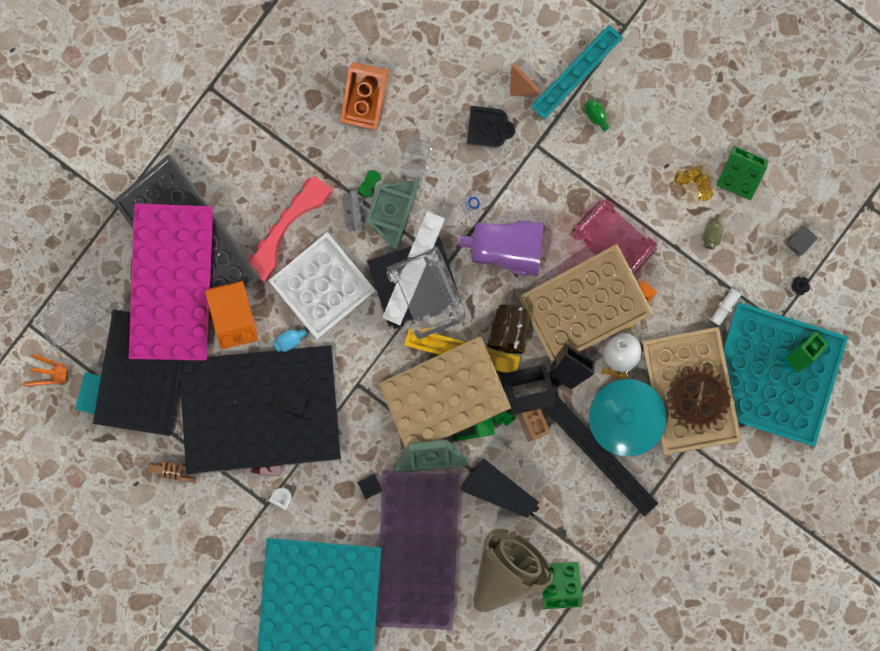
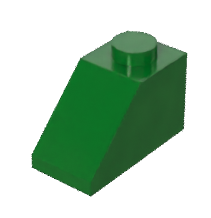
[786,331,829,373]

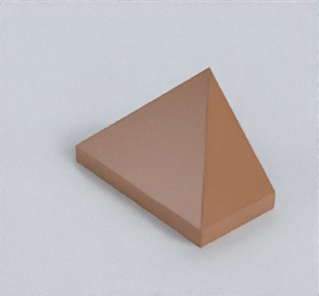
[510,63,541,96]

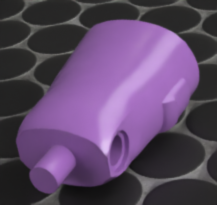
[459,220,544,276]

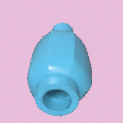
[272,329,307,352]

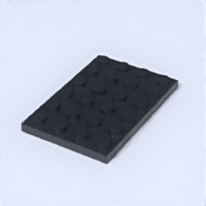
[92,309,183,436]

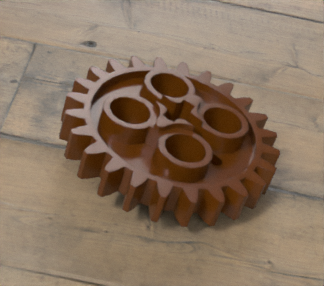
[667,367,731,430]

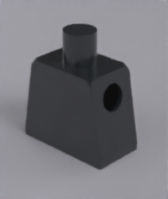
[550,344,595,389]

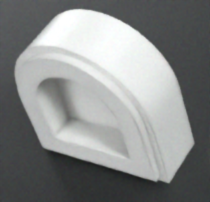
[269,487,292,510]

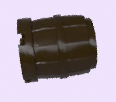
[487,305,530,354]

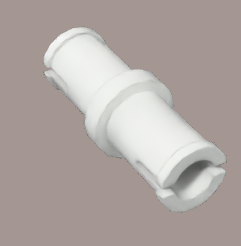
[709,288,741,327]

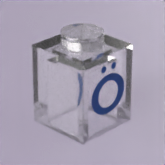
[458,189,489,219]

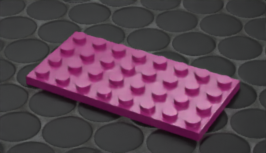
[128,203,213,360]

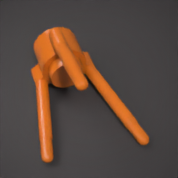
[23,354,69,386]

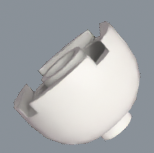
[603,332,642,372]

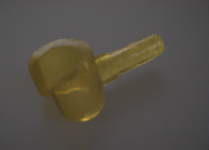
[601,369,629,380]

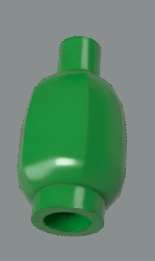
[584,98,610,132]

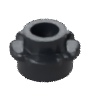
[791,276,810,295]

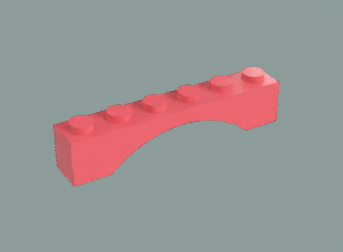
[248,176,333,283]

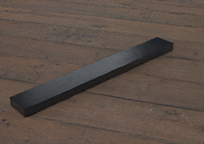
[543,397,659,517]

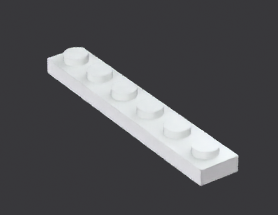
[382,211,445,325]

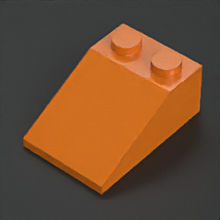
[340,62,390,130]
[205,281,259,350]

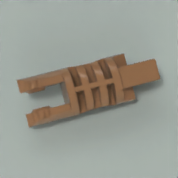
[147,460,196,483]

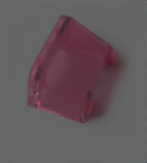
[569,199,657,276]

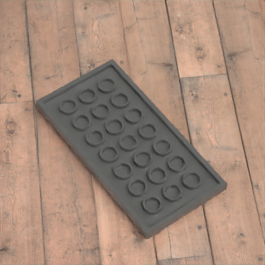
[113,155,262,320]

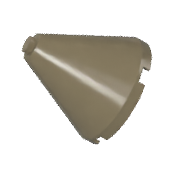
[473,529,553,612]

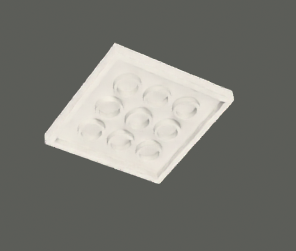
[268,232,376,340]

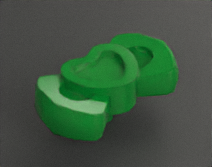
[358,170,382,198]

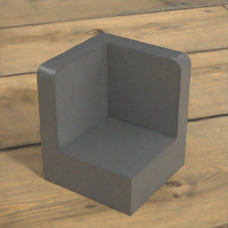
[785,225,817,257]

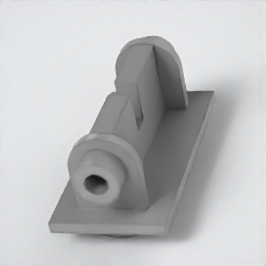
[342,191,365,232]

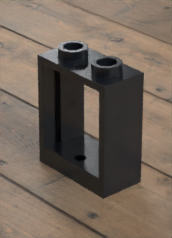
[500,364,558,415]

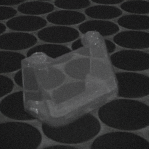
[387,246,466,339]

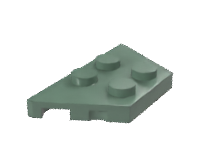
[366,179,420,250]
[394,440,468,474]

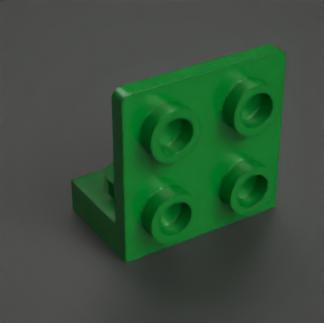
[716,145,768,200]
[542,562,582,609]

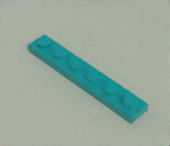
[531,25,623,120]

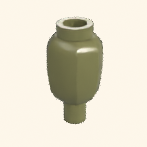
[702,214,724,250]

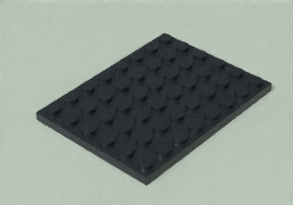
[180,345,341,475]

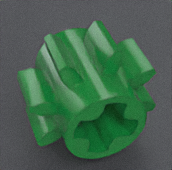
[493,410,516,426]

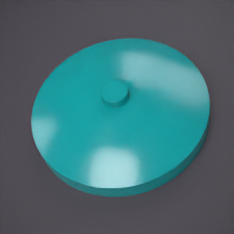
[589,379,667,457]

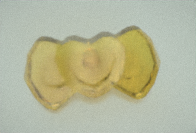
[674,166,703,186]
[693,174,713,201]

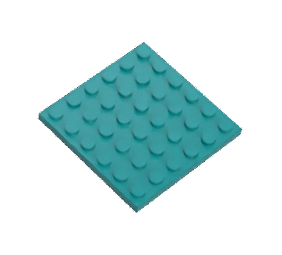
[723,302,848,447]
[257,538,382,651]

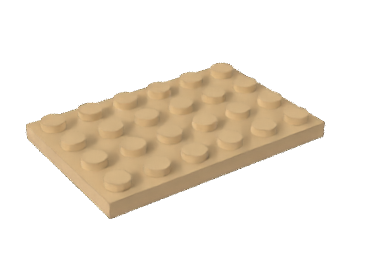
[518,244,653,362]
[642,327,741,455]
[379,337,511,449]

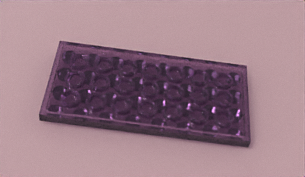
[376,471,460,630]

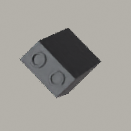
[460,458,540,518]

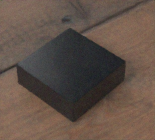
[357,474,383,500]

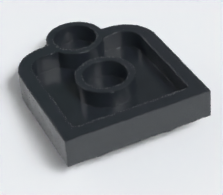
[466,106,515,148]

